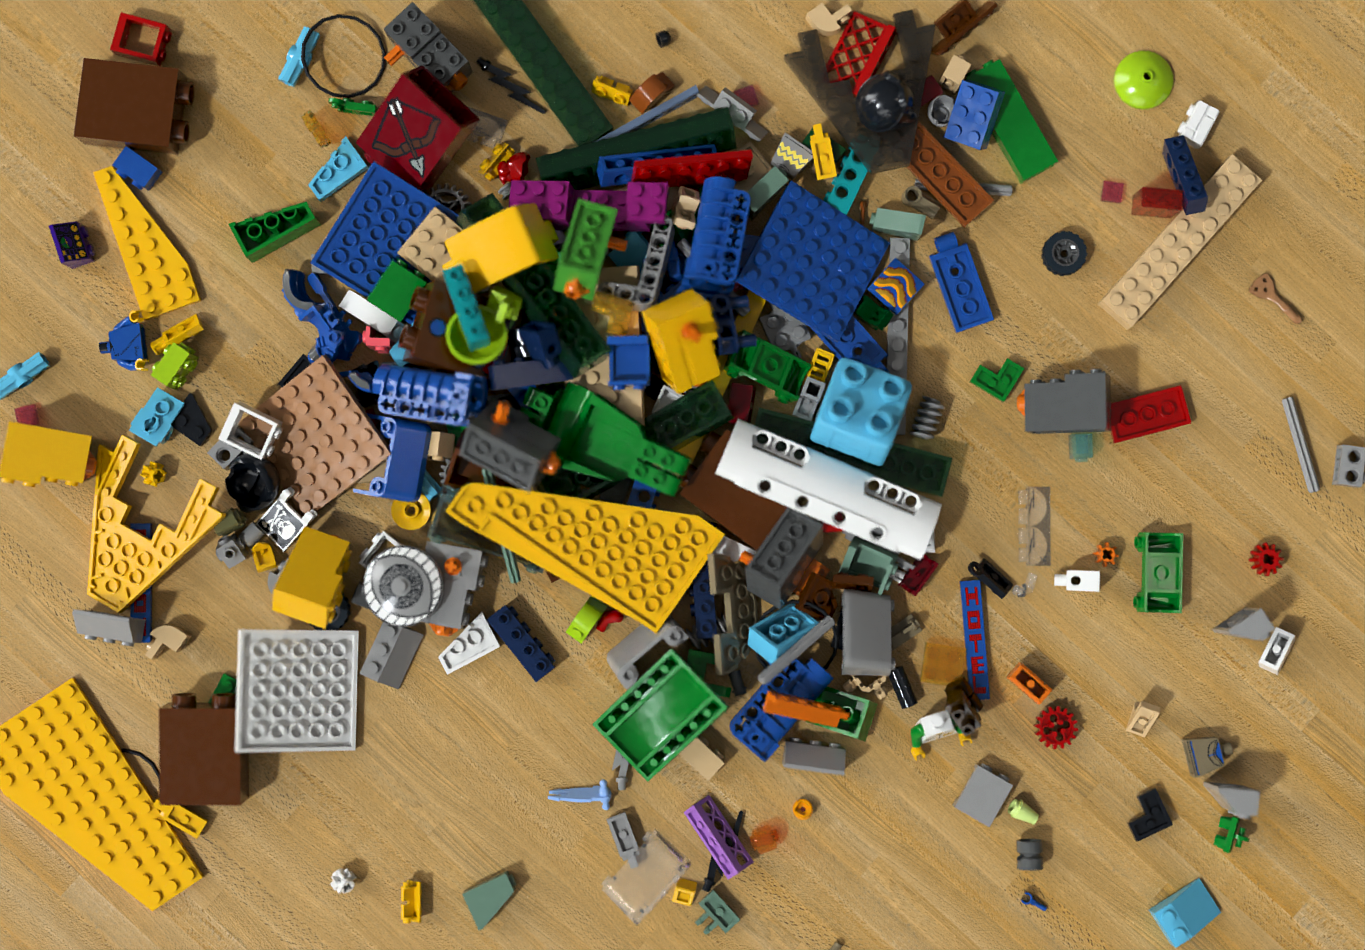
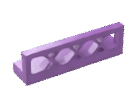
[684,795,754,880]

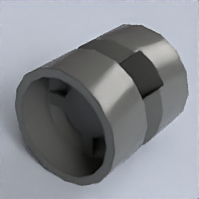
[1016,839,1043,870]

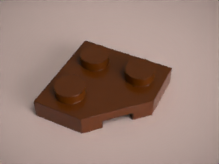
[795,572,838,620]

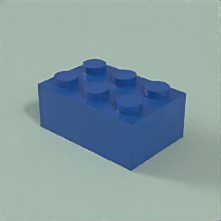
[944,80,1005,150]

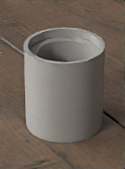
[239,522,265,548]

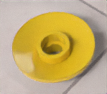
[391,493,431,530]

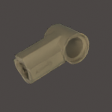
[901,186,941,219]

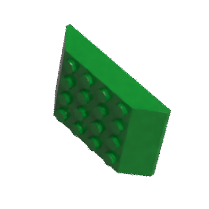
[592,648,729,782]

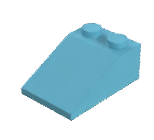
[748,603,819,664]
[1149,878,1221,948]

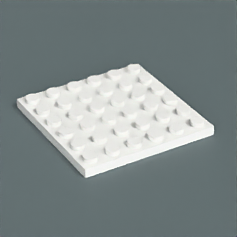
[235,629,359,753]

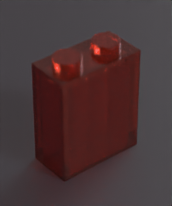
[1131,187,1183,218]

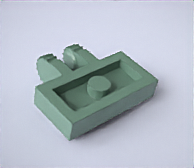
[695,889,740,935]

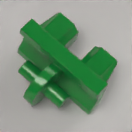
[1213,816,1250,853]

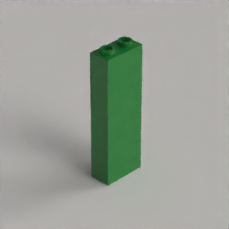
[965,59,1058,184]

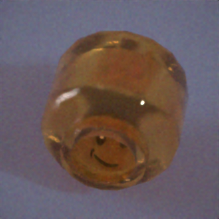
[749,825,780,854]

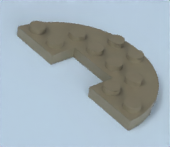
[707,554,758,675]

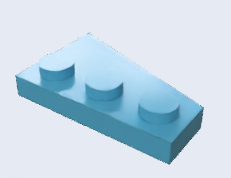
[308,136,368,202]

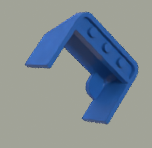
[353,414,432,503]

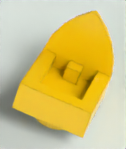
[252,542,277,573]

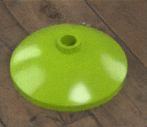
[1114,51,1173,110]
[446,305,507,365]

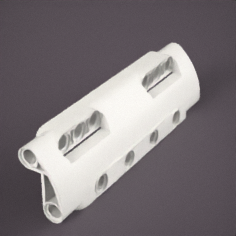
[715,419,942,560]

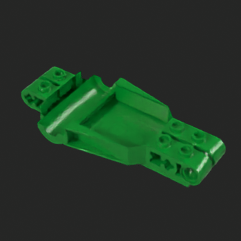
[519,381,691,497]

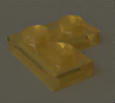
[591,290,635,336]

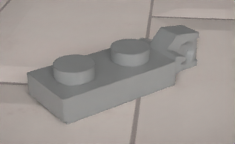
[607,812,640,869]

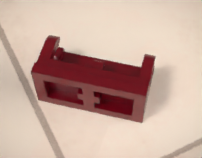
[726,383,756,424]
[897,554,939,596]

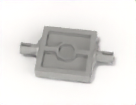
[759,302,811,359]

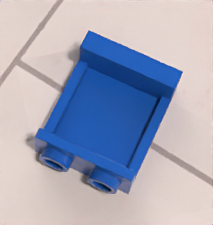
[607,335,651,390]

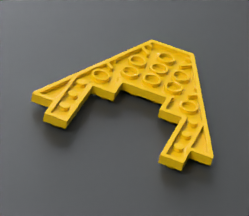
[87,435,226,613]

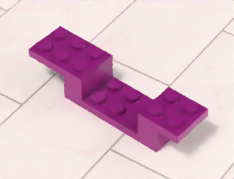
[508,180,669,232]

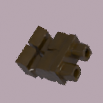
[944,677,984,736]

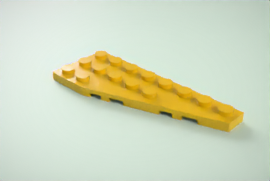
[93,166,201,321]

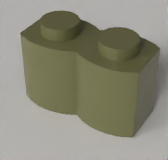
[213,508,247,536]

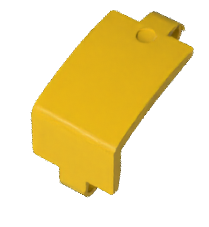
[442,203,559,294]

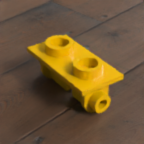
[591,75,634,107]
[478,142,515,181]
[401,880,422,923]

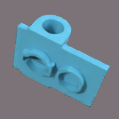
[129,387,185,447]

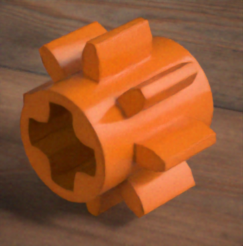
[1093,542,1119,567]

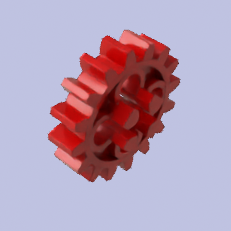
[1034,706,1078,750]

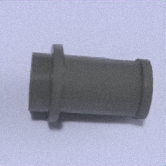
[728,670,747,696]

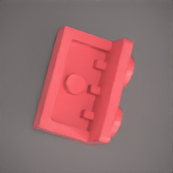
[362,326,395,354]

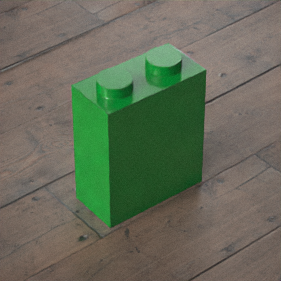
[367,258,427,322]

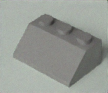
[1212,608,1275,641]
[72,609,146,646]
[359,622,424,689]
[782,737,846,775]
[1203,782,1260,819]

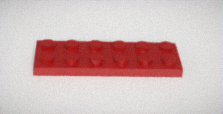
[631,150,753,187]

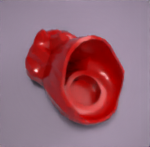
[497,152,531,185]

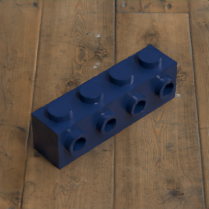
[488,353,573,391]
[487,605,556,682]

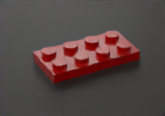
[1111,385,1192,444]

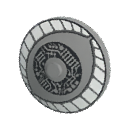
[363,545,444,627]

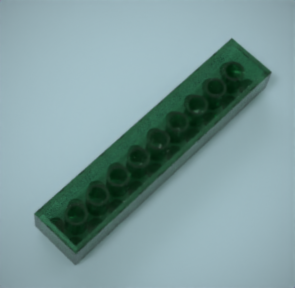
[472,0,614,154]
[536,107,737,190]
[456,193,611,379]
[541,380,735,500]
[752,407,952,498]

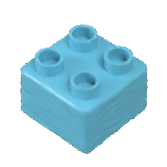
[810,357,912,466]

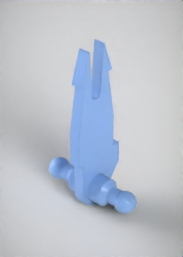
[548,779,612,810]

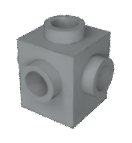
[215,533,248,569]

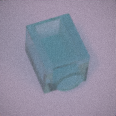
[1069,434,1093,463]

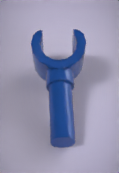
[1021,892,1047,911]

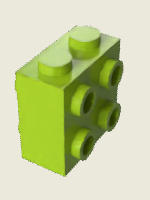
[151,342,199,390]

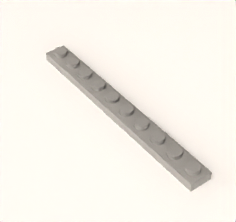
[886,238,910,435]

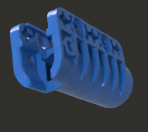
[682,177,750,295]
[372,364,488,427]
[730,658,834,762]

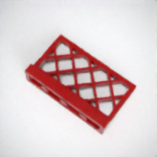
[819,11,897,100]

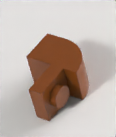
[629,71,675,114]

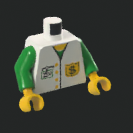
[911,710,972,761]

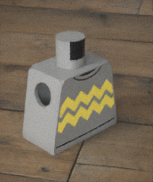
[771,133,813,180]

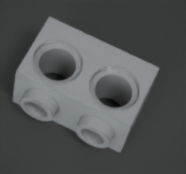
[207,426,254,470]
[1332,445,1365,488]

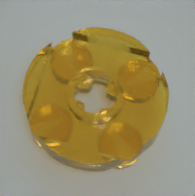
[301,110,332,148]

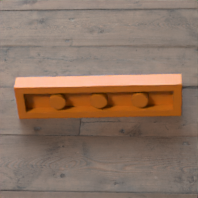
[762,691,849,728]

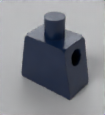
[518,320,562,369]

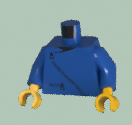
[99,310,149,371]

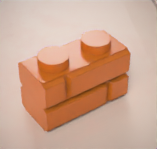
[1006,662,1053,705]

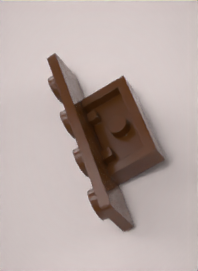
[929,0,998,55]

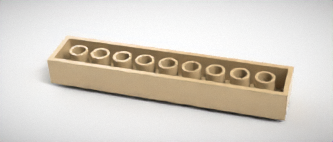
[1098,154,1262,330]

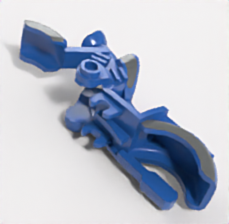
[282,269,374,393]

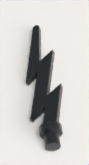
[476,57,546,114]
[702,811,743,892]

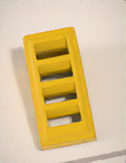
[802,348,835,386]

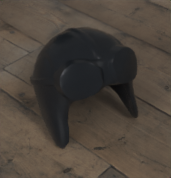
[856,70,917,132]

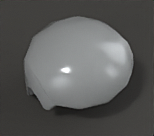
[927,95,954,127]

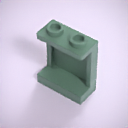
[839,536,899,595]

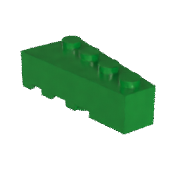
[228,202,321,263]

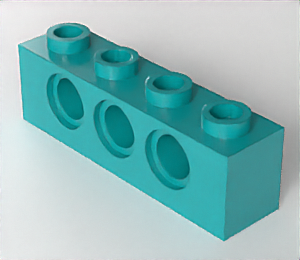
[823,134,881,215]
[442,264,490,351]

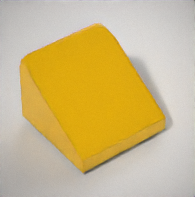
[672,878,697,907]

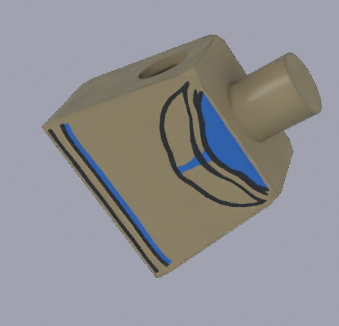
[1181,737,1233,778]

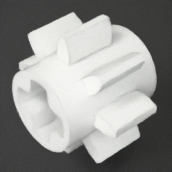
[330,868,356,894]

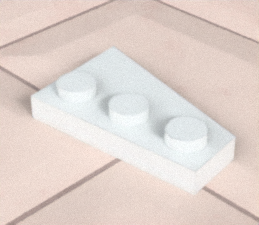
[438,611,501,675]

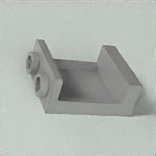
[952,763,1013,827]

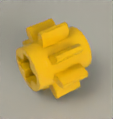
[140,461,167,487]

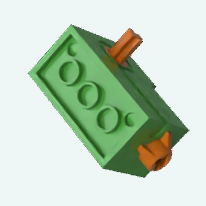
[553,198,628,301]

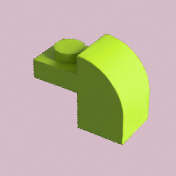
[486,285,523,323]
[565,595,608,644]

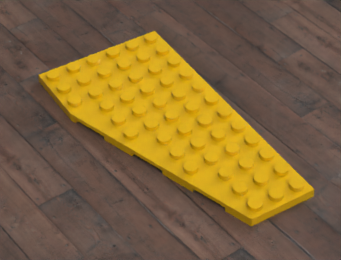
[0,678,204,911]

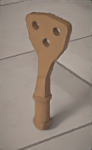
[1248,274,1302,324]

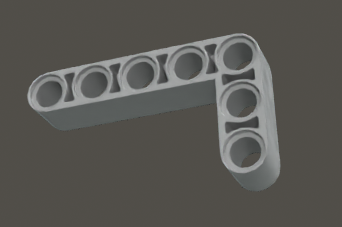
[597,215,675,312]

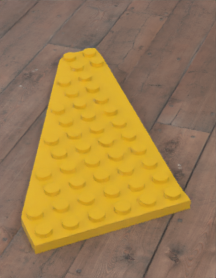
[445,483,725,633]

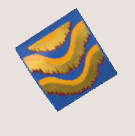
[867,258,925,315]

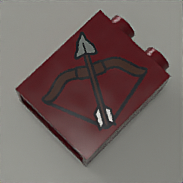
[356,65,480,191]

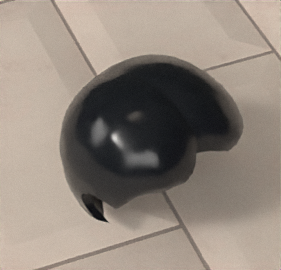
[225,454,280,513]

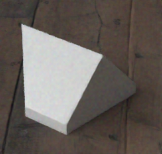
[652,385,690,416]

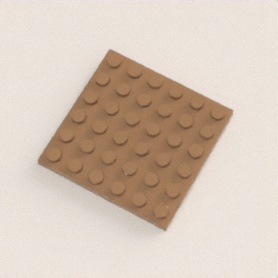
[239,355,391,516]

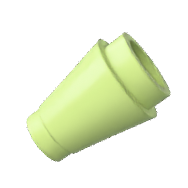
[1008,799,1039,824]

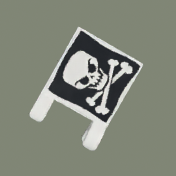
[256,487,318,551]

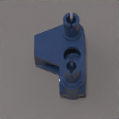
[706,293,757,356]

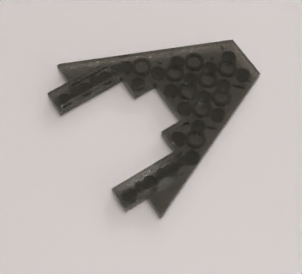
[784,10,935,174]

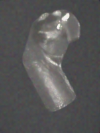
[1012,573,1038,597]

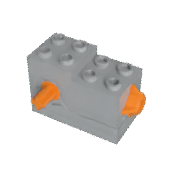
[422,541,489,637]

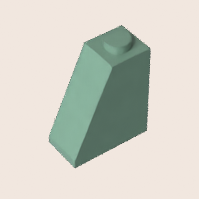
[740,166,789,220]
[869,208,926,241]
[462,871,517,931]

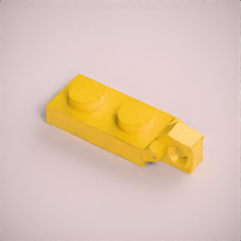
[810,123,837,180]
[150,314,204,355]
[153,798,209,839]

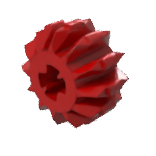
[1248,542,1284,576]

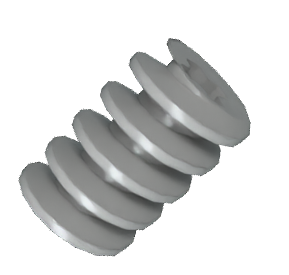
[909,396,945,440]
[685,612,727,650]

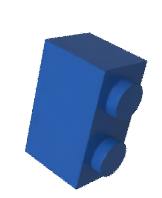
[112,146,163,191]

